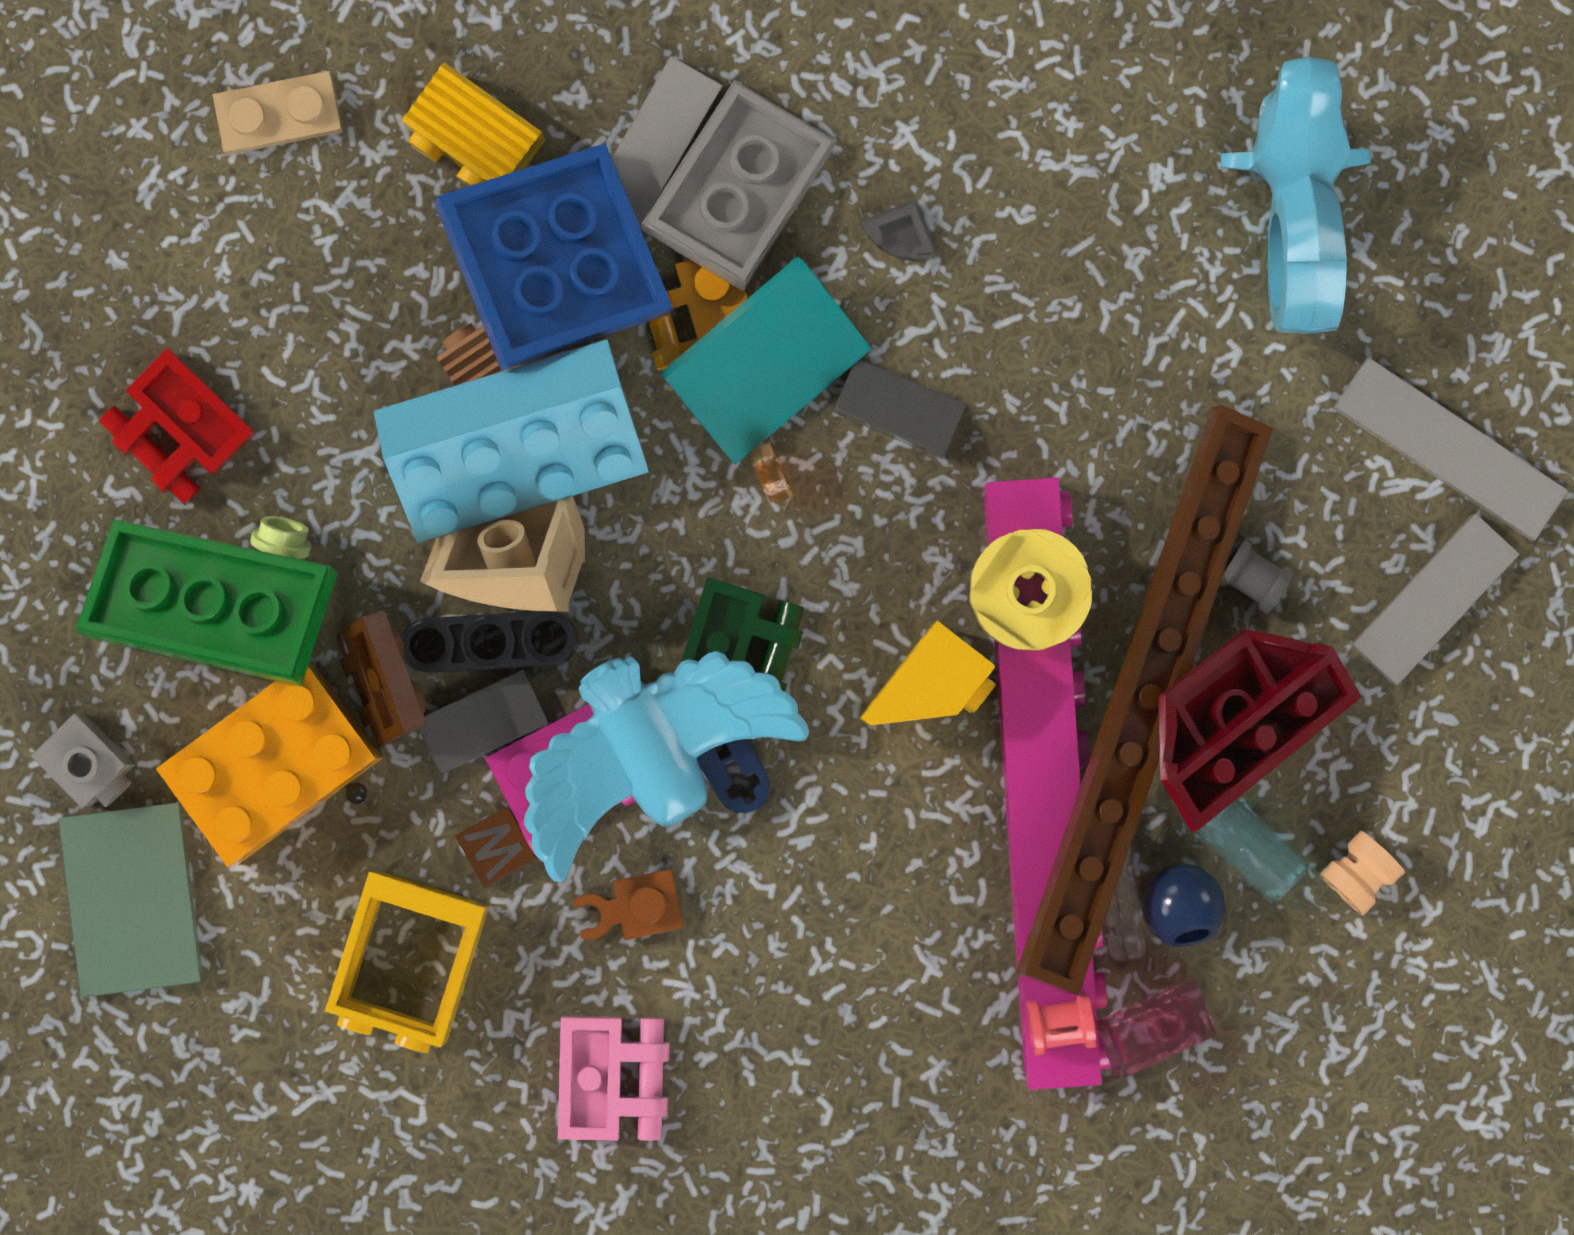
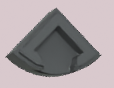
[860,199,938,261]

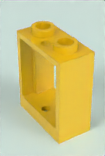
[325,869,490,1053]

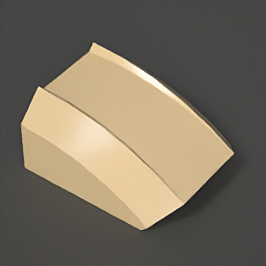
[420,496,585,612]

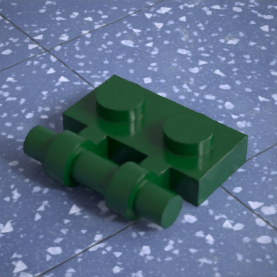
[681,577,805,692]

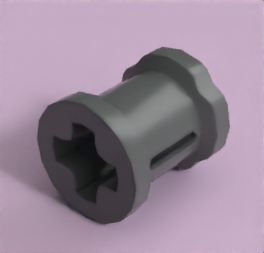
[1219,538,1296,615]

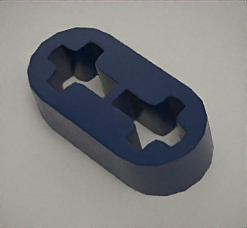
[696,739,770,813]

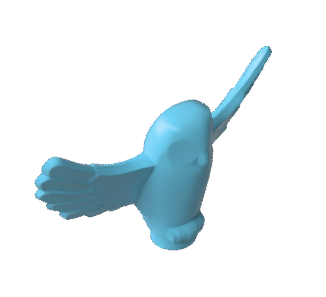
[524,651,809,882]

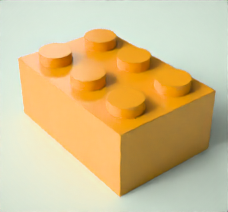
[156,661,383,867]

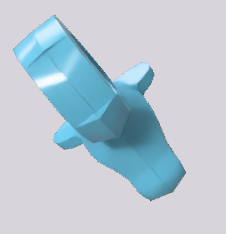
[1220,56,1371,334]

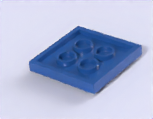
[435,143,673,371]

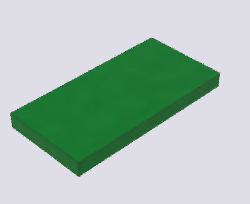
[75,519,338,687]

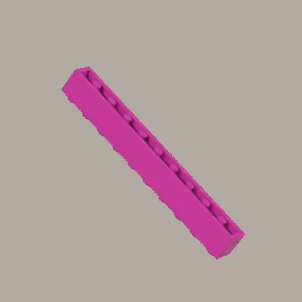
[983,477,1111,1090]

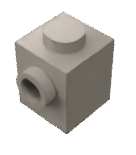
[31,713,136,808]

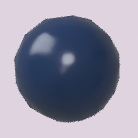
[1142,864,1226,947]

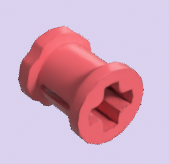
[1026,993,1096,1056]

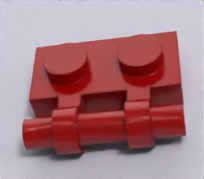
[99,348,256,506]

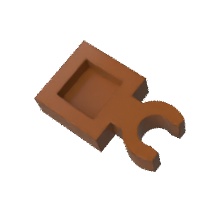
[573,868,684,940]

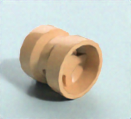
[1319,831,1405,916]

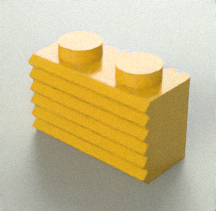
[402,62,545,186]

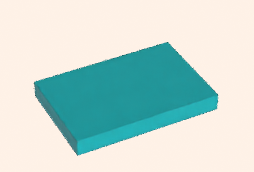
[659,256,872,465]

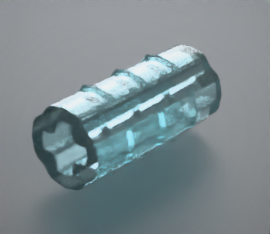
[1183,799,1309,904]

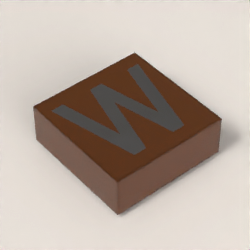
[455,806,538,888]

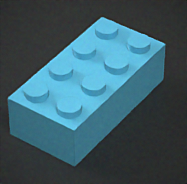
[374,339,649,543]

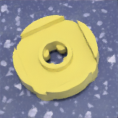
[969,529,1092,651]

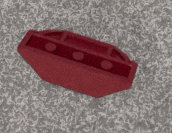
[1159,630,1362,832]

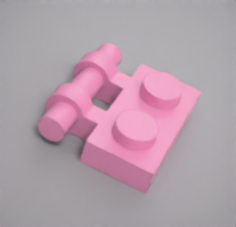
[558,1016,670,1141]

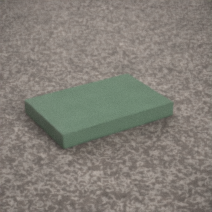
[58,802,204,998]

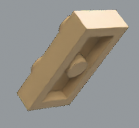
[212,71,343,155]

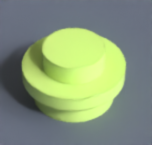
[250,516,311,559]

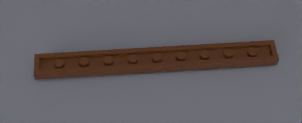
[1016,405,1273,996]

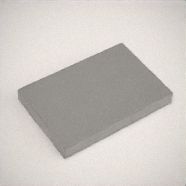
[641,80,836,292]

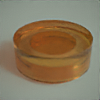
[750,441,795,504]

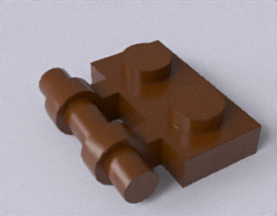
[337,610,427,748]

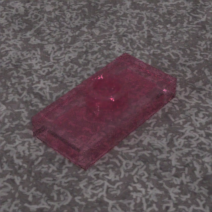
[1095,978,1216,1079]

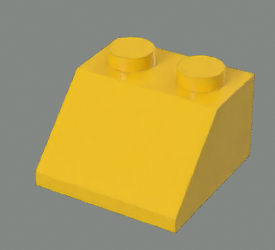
[859,620,996,726]

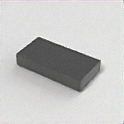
[419,670,550,775]

